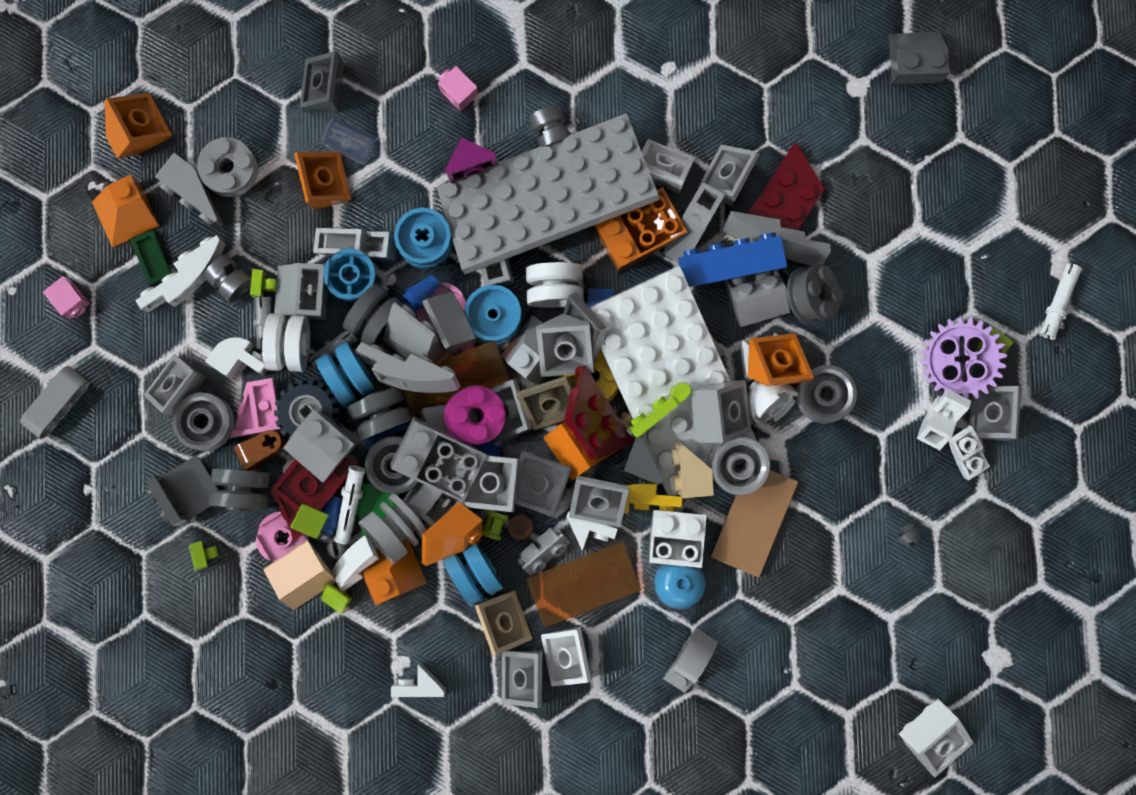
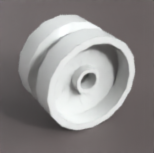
[526,262,583,308]
[262,313,310,372]

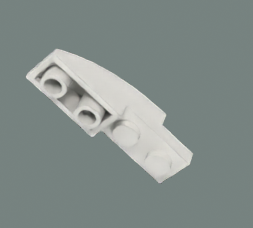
[135,235,225,313]

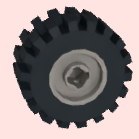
[274,379,345,439]

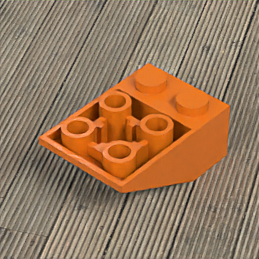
[594,187,687,273]

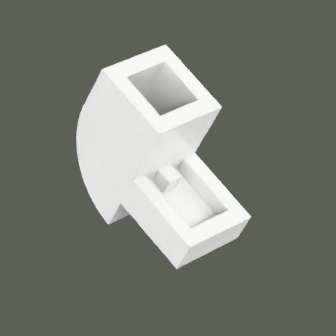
[205,337,269,379]
[917,389,971,450]

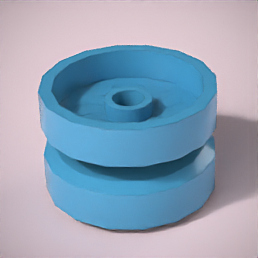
[394,207,454,270]
[464,285,522,347]
[315,341,377,409]
[442,543,503,608]

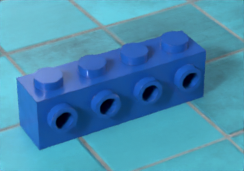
[678,232,788,287]

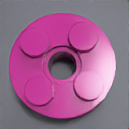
[444,386,505,445]

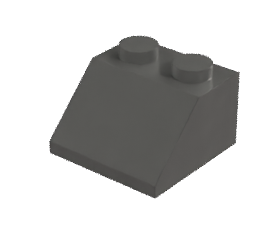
[889,32,949,84]

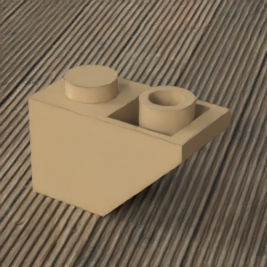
[671,442,714,498]

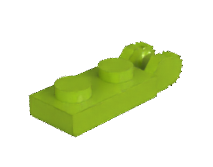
[628,382,691,437]

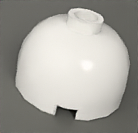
[747,381,798,428]

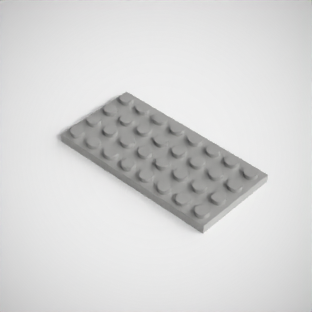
[437,113,660,274]

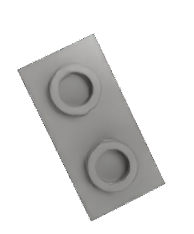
[517,526,570,576]

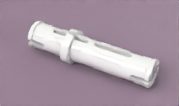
[1039,263,1082,340]
[334,465,365,544]

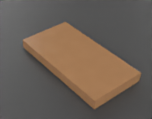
[710,470,798,578]

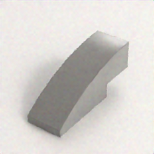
[313,228,397,261]

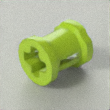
[482,509,508,541]

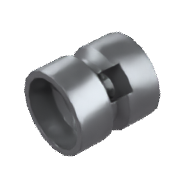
[529,105,570,147]
[203,254,251,303]

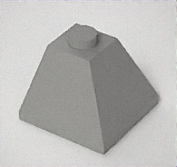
[501,315,544,385]

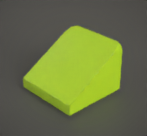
[291,504,329,539]
[321,584,352,613]

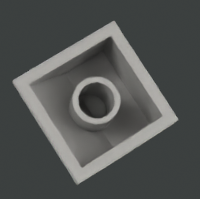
[690,380,751,443]
[283,409,358,483]

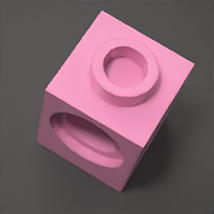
[438,66,479,112]
[43,276,90,319]

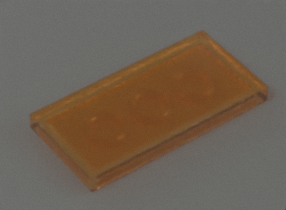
[401,341,510,418]
[526,541,641,628]

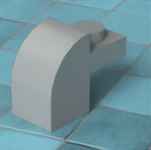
[663,628,718,693]

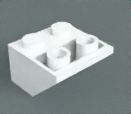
[649,510,706,568]

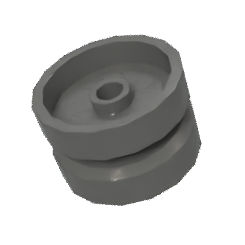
[343,283,405,346]
[347,387,413,441]
[209,469,271,511]

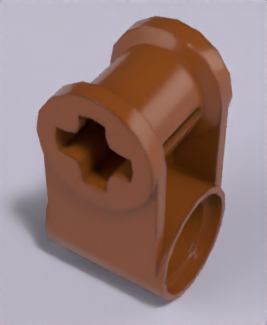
[234,430,287,471]

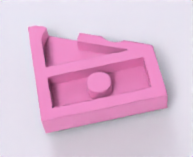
[231,378,281,438]

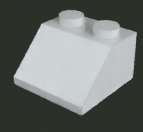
[899,699,974,778]

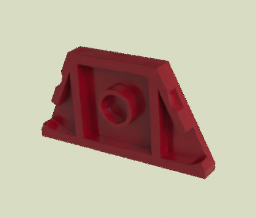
[748,143,824,230]
[564,366,634,459]
[270,457,360,541]

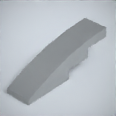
[723,211,831,265]

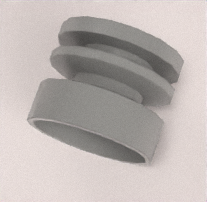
[359,493,427,564]

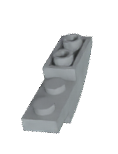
[356,342,460,393]

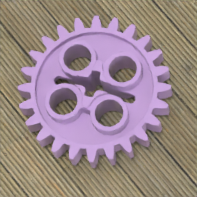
[920,317,1008,399]

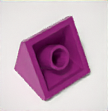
[445,137,498,183]

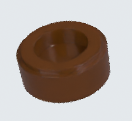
[508,514,534,540]

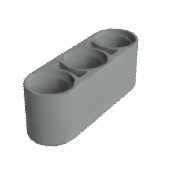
[20,366,90,440]

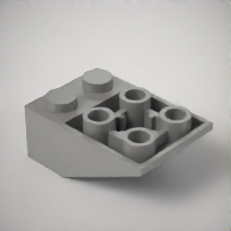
[383,302,445,365]
[391,417,487,503]

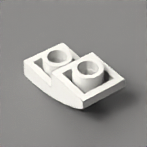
[948,426,990,480]
[332,536,379,592]

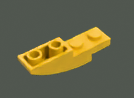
[624,484,682,514]

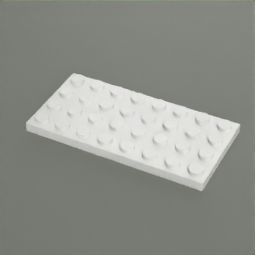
[589,266,757,496]

